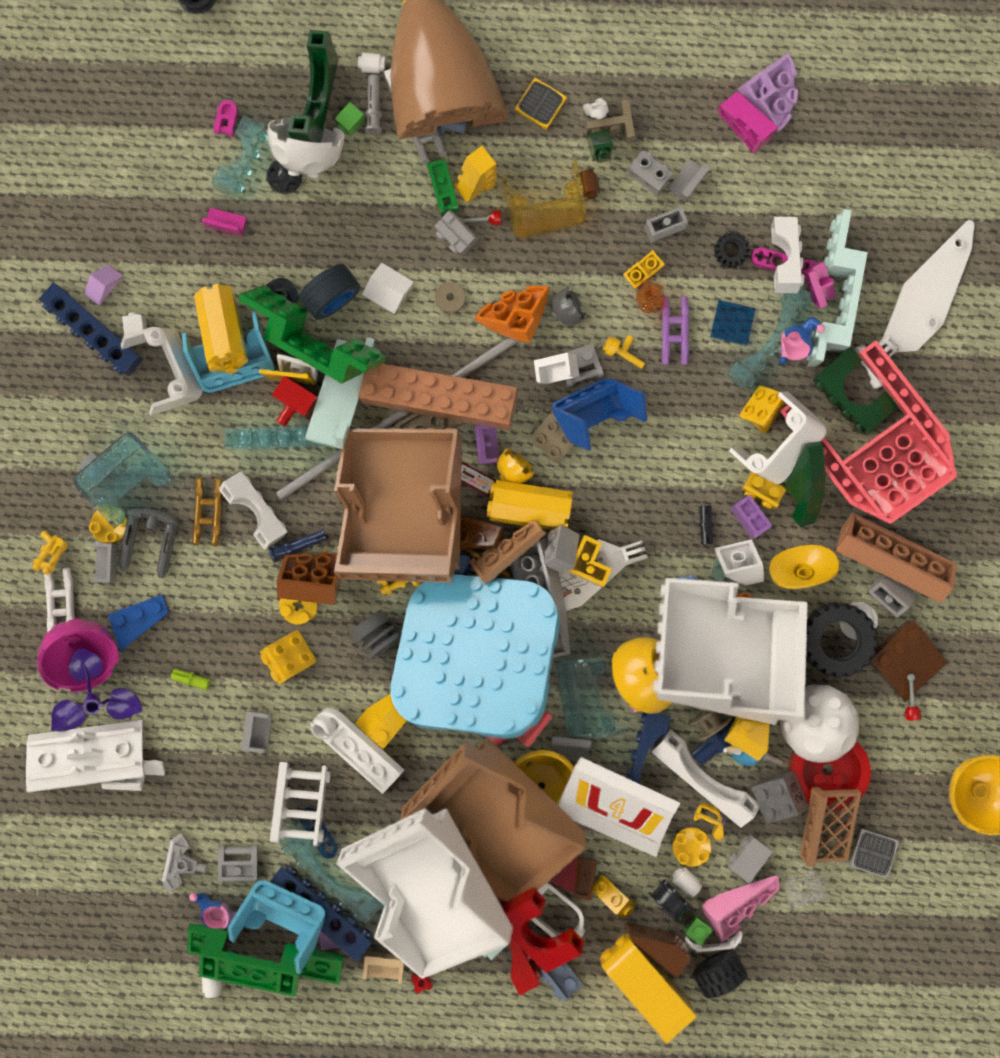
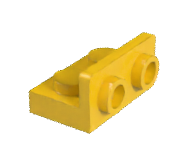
[741,472,786,510]

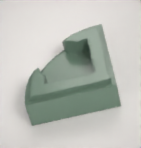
[712,559,727,582]

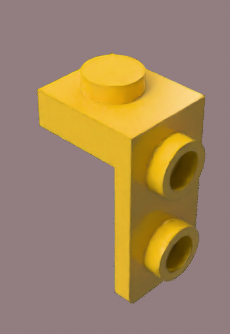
[593,875,637,918]

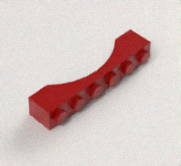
[498,900,541,996]

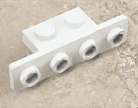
[101,760,165,791]

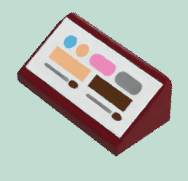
[461,462,496,497]

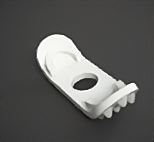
[685,930,743,953]

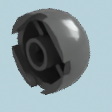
[551,286,587,326]

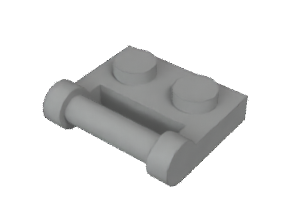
[565,343,604,388]
[218,844,259,881]

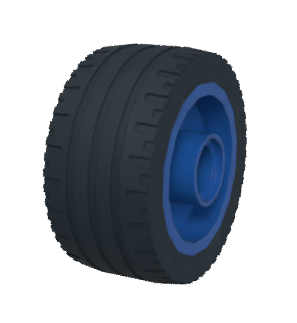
[299,264,361,320]

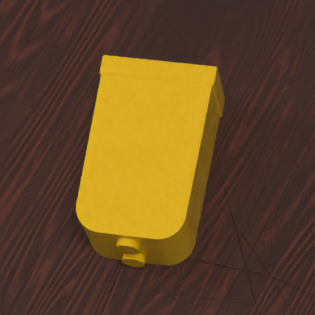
[600,933,697,1044]

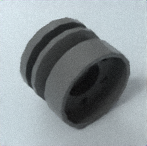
[349,609,401,660]

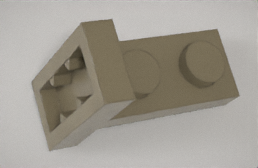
[585,99,635,143]

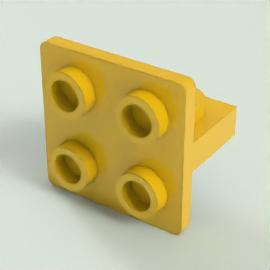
[739,385,786,434]

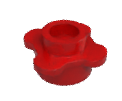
[411,974,433,993]

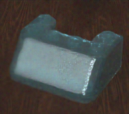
[73,433,174,528]

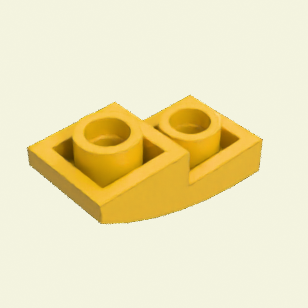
[623,250,665,289]

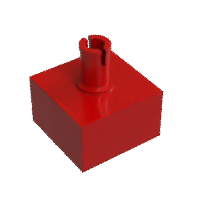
[272,376,318,428]

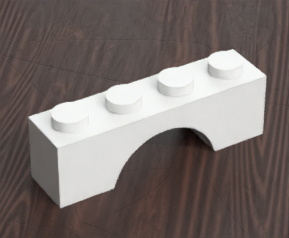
[771,217,804,293]
[219,471,287,550]

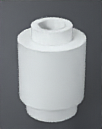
[358,53,386,74]
[673,867,702,897]
[202,978,222,998]

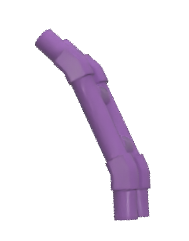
[662,296,689,364]

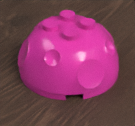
[37,619,119,692]

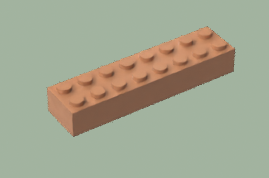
[358,364,519,431]

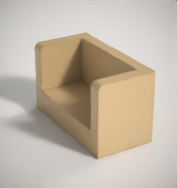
[362,951,404,984]

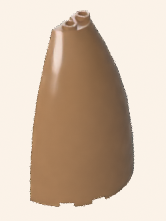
[390,0,508,140]

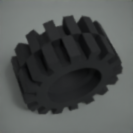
[714,231,750,269]

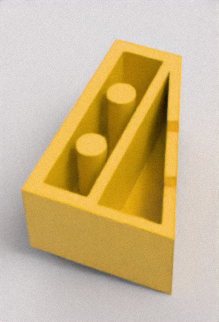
[454,146,497,204]

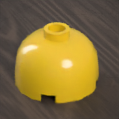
[497,447,535,484]

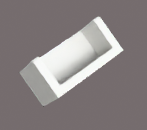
[534,352,580,384]

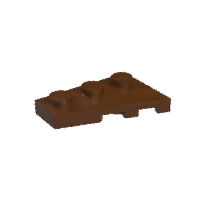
[460,515,504,549]

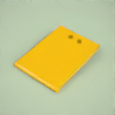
[259,369,316,385]

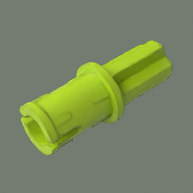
[171,669,210,691]

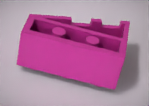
[717,91,778,154]

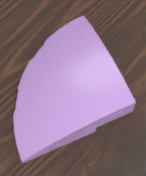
[737,53,798,132]

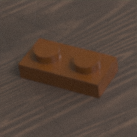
[572,857,597,900]

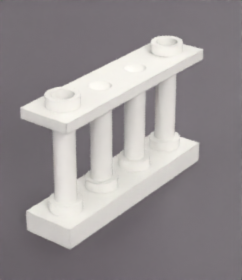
[270,762,331,847]

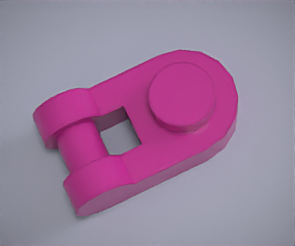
[214,100,238,137]

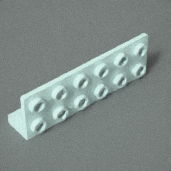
[305,337,374,449]

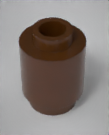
[578,169,601,200]

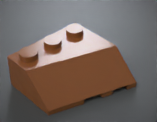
[276,551,342,605]

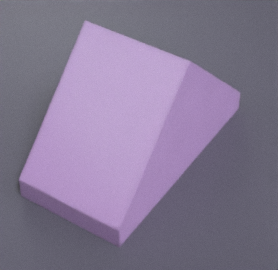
[84,265,123,306]

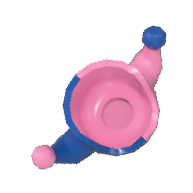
[779,317,825,365]
[189,893,245,929]

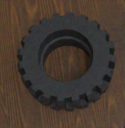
[806,602,879,678]

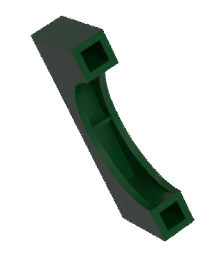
[288,30,338,143]

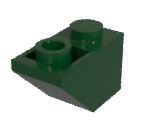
[588,130,613,163]

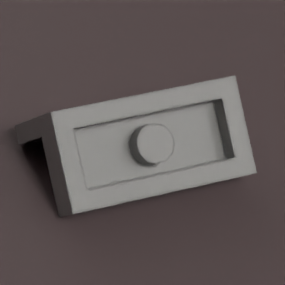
[668,160,711,202]
[550,735,591,761]

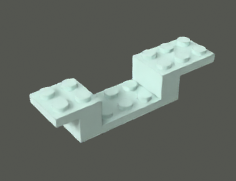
[806,209,868,367]

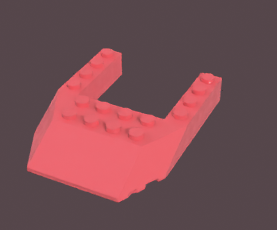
[780,340,957,524]

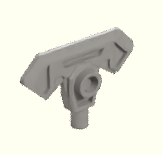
[162,833,207,892]

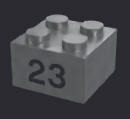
[751,771,809,824]

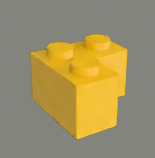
[567,535,612,588]

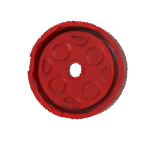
[788,741,871,811]

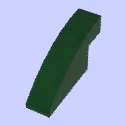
[784,441,825,527]

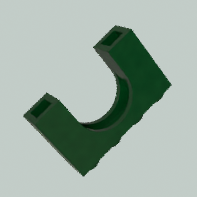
[813,347,898,435]

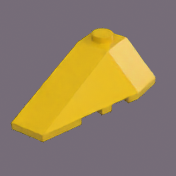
[356,694,407,749]

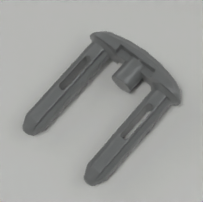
[118,508,181,578]

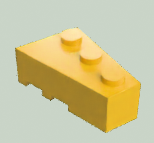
[725,716,770,761]

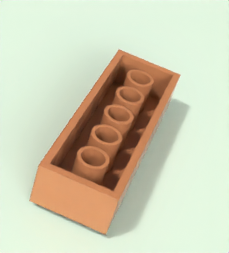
[836,512,957,603]

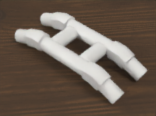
[43,568,75,632]

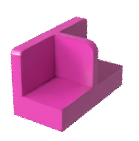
[802,262,836,308]

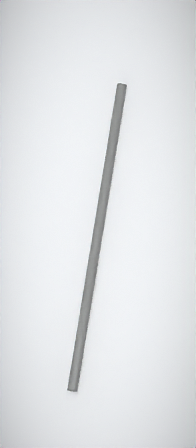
[276,337,519,500]

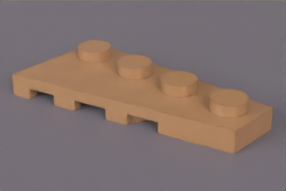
[469,520,546,584]

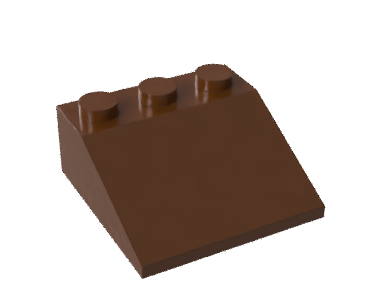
[870,620,947,702]
[625,922,692,978]

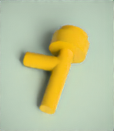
[602,335,645,369]

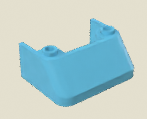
[182,311,274,393]
[228,880,325,974]

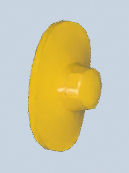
[769,545,839,589]

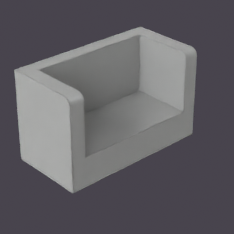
[91,543,118,583]
[241,710,273,753]

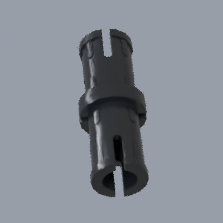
[698,505,714,544]

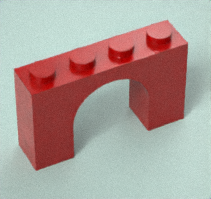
[500,887,585,973]

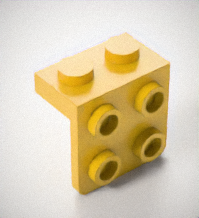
[260,630,316,685]

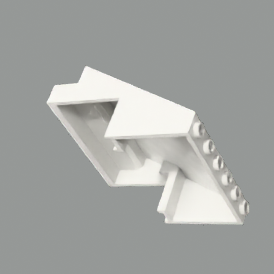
[653,578,807,725]
[336,809,513,978]

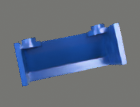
[552,378,647,451]

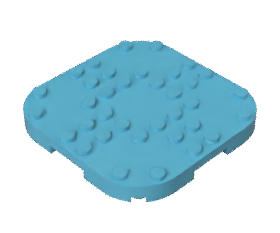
[391,574,560,739]

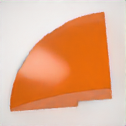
[475,286,549,343]

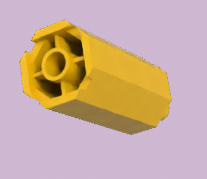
[194,284,248,374]
[487,480,573,530]

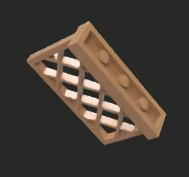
[800,787,861,867]

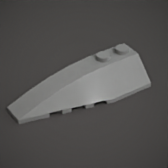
[510,538,570,658]

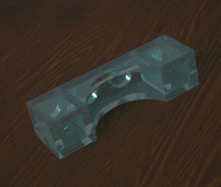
[212,115,267,198]

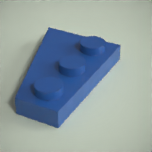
[108,595,170,651]

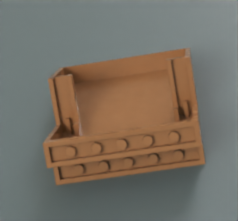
[334,427,462,583]
[401,737,586,903]

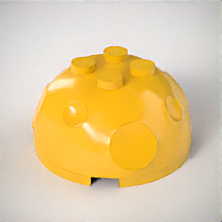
[949,755,1000,835]

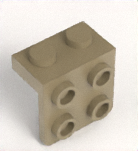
[530,411,575,463]

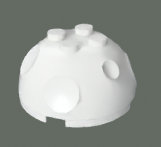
[267,118,345,178]
[780,684,859,763]

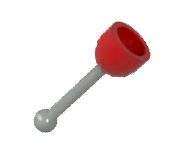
[460,210,502,226]
[905,674,921,721]

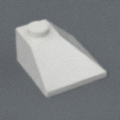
[715,540,764,586]

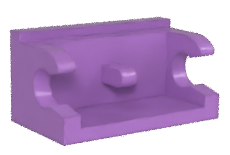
[475,425,499,466]
[730,495,772,539]

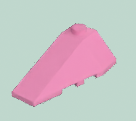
[702,875,780,943]

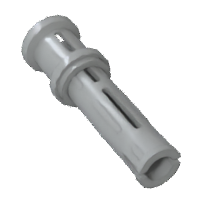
[365,75,382,135]

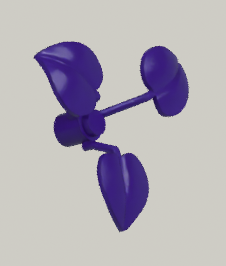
[51,648,142,732]

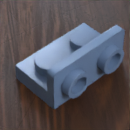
[541,963,583,1003]

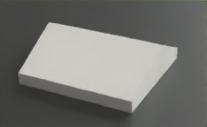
[362,263,414,314]
[277,354,319,384]

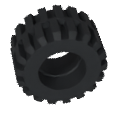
[693,950,748,998]

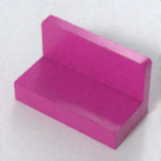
[202,208,247,237]

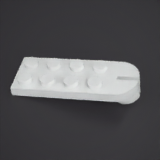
[310,708,404,794]

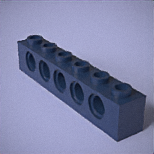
[39,282,144,376]
[270,865,375,962]

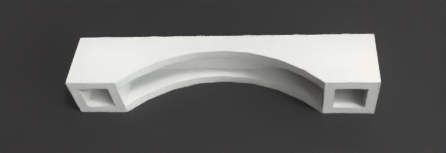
[651,729,759,828]

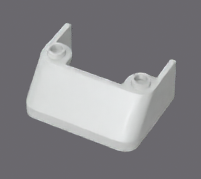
[121,327,203,416]
[730,391,827,484]

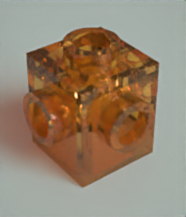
[636,281,665,314]

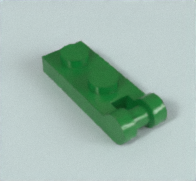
[427,159,459,216]

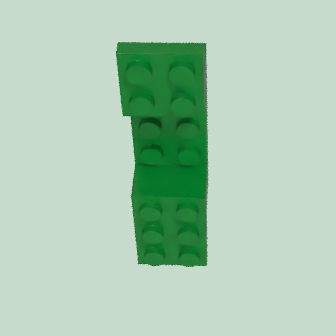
[238,286,387,384]
[187,923,344,997]

